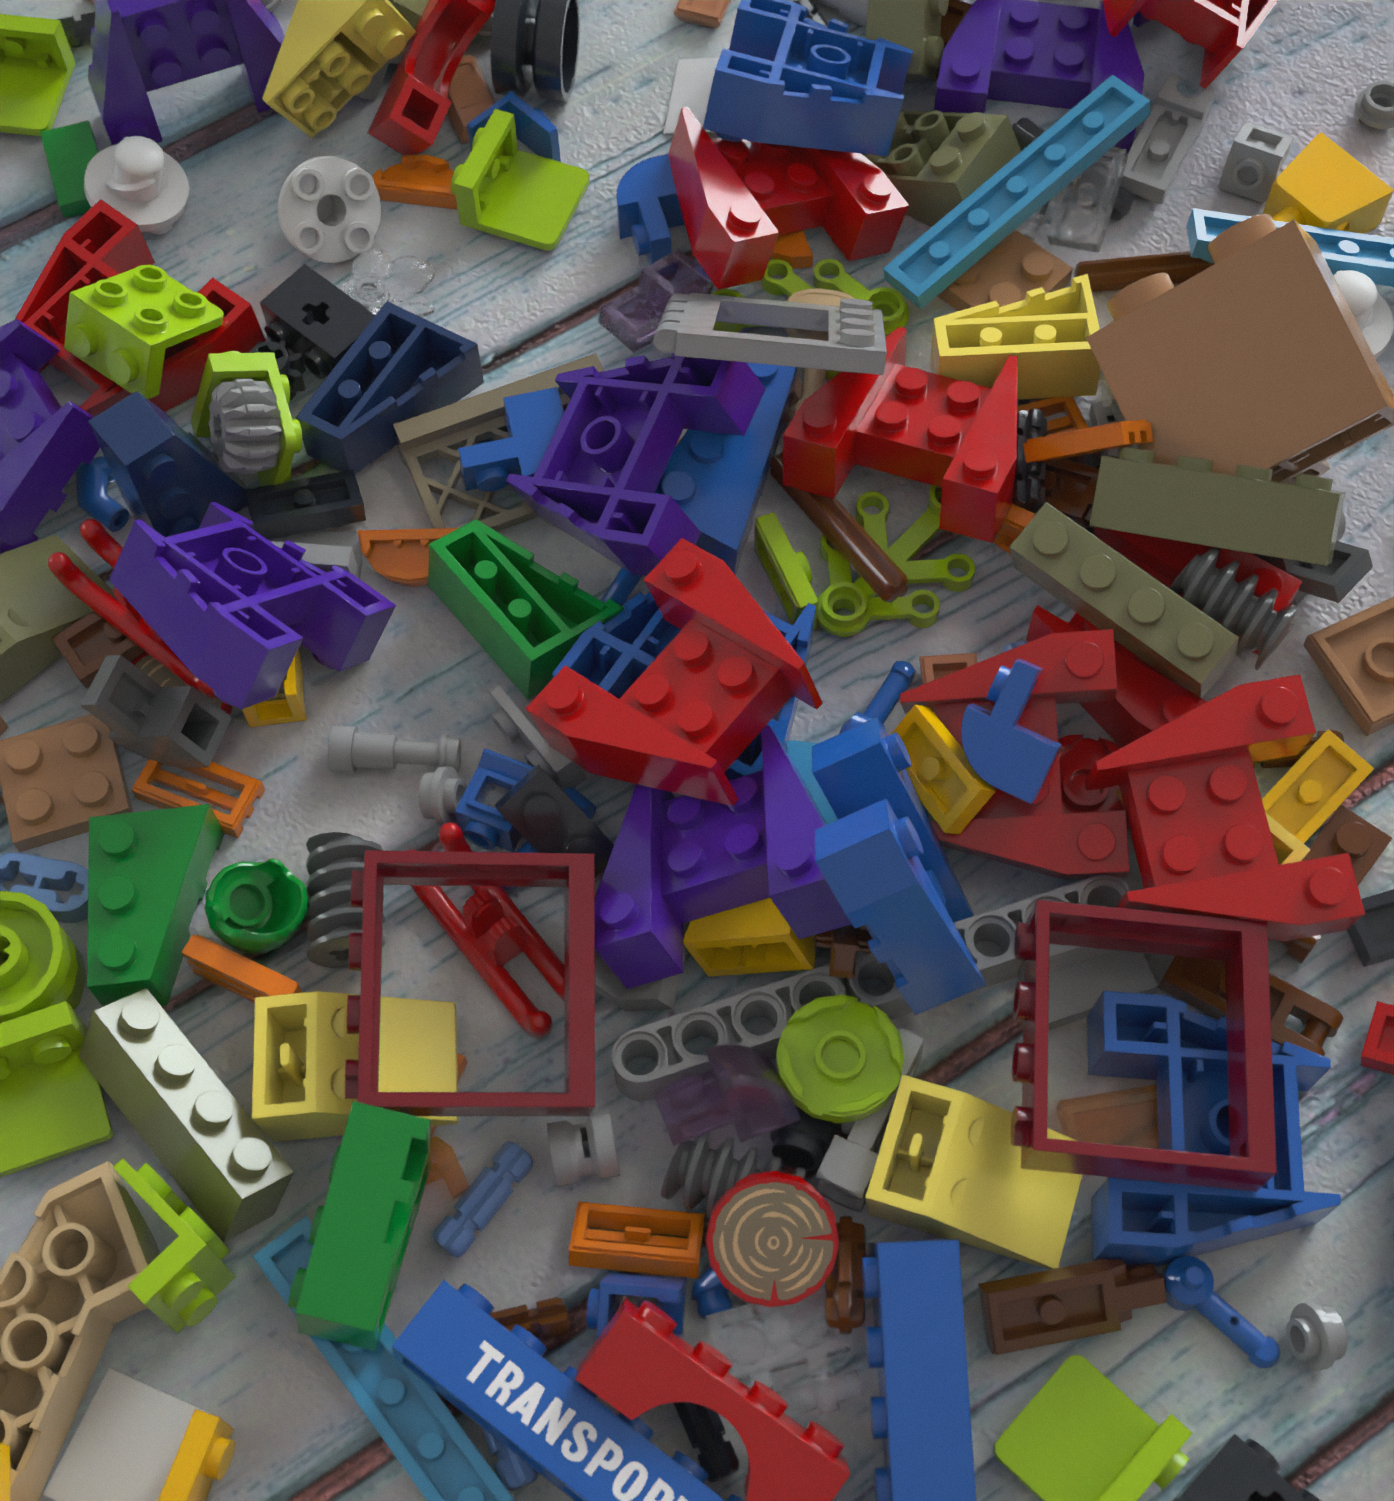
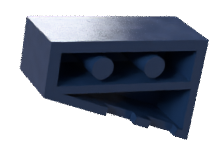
[295,301,484,474]
[88,391,248,537]

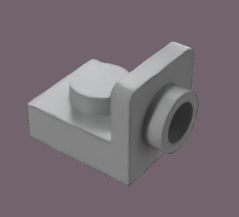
[1219,122,1294,203]

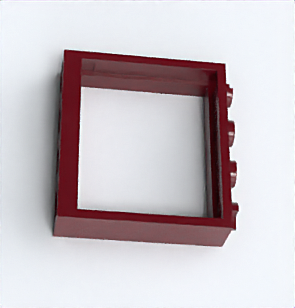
[345,850,595,1116]
[1011,900,1276,1191]

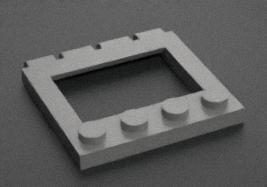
[653,293,887,375]

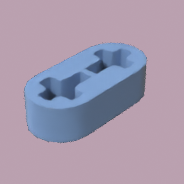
[0,852,88,923]

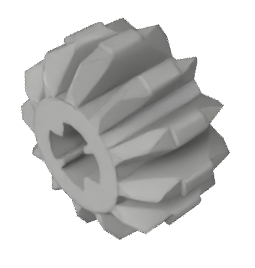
[208,379,282,474]

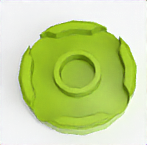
[776,994,905,1124]

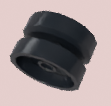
[491,0,580,102]

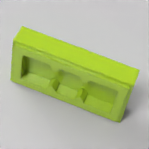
[754,512,819,631]

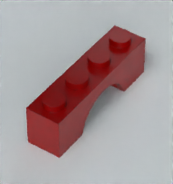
[367,0,496,156]
[576,1299,850,1501]

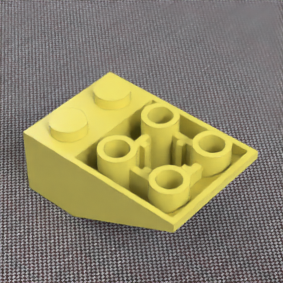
[262,0,416,138]
[252,991,459,1142]
[865,1075,1083,1270]

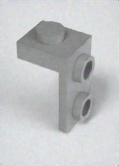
[489,685,600,789]

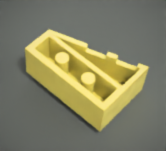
[930,274,1100,399]

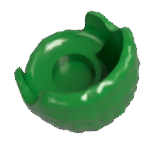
[204,858,309,954]

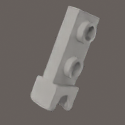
[1115,73,1215,205]
[816,1028,924,1213]

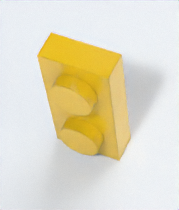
[890,704,996,834]
[1262,729,1374,844]
[158,1409,235,1501]

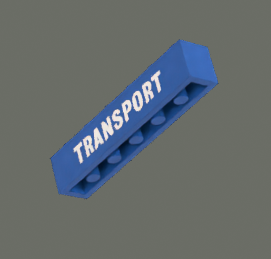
[392,1280,745,1501]

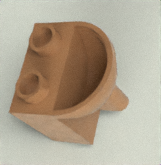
[1086,214,1394,484]

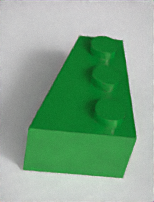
[428,519,624,700]
[87,804,225,1007]
[288,1101,431,1351]

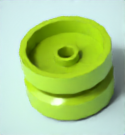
[0,891,86,1023]

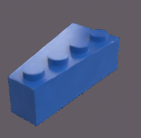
[654,362,798,576]
[862,1239,976,1501]

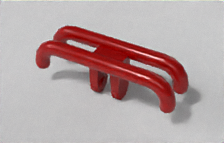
[48,519,217,698]
[407,822,564,1039]

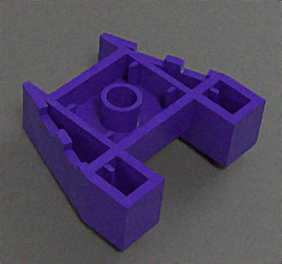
[88,0,285,146]
[934,0,1145,155]
[0,319,100,554]
[506,353,765,576]
[109,502,396,710]
[594,725,852,989]

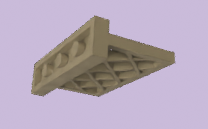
[393,353,604,532]

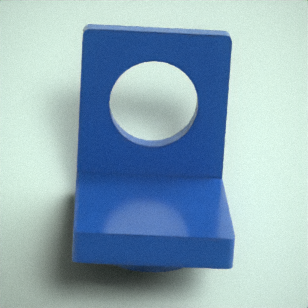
[467,91,561,162]

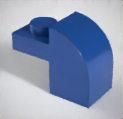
[616,154,685,274]
[458,387,564,492]
[961,659,1062,804]

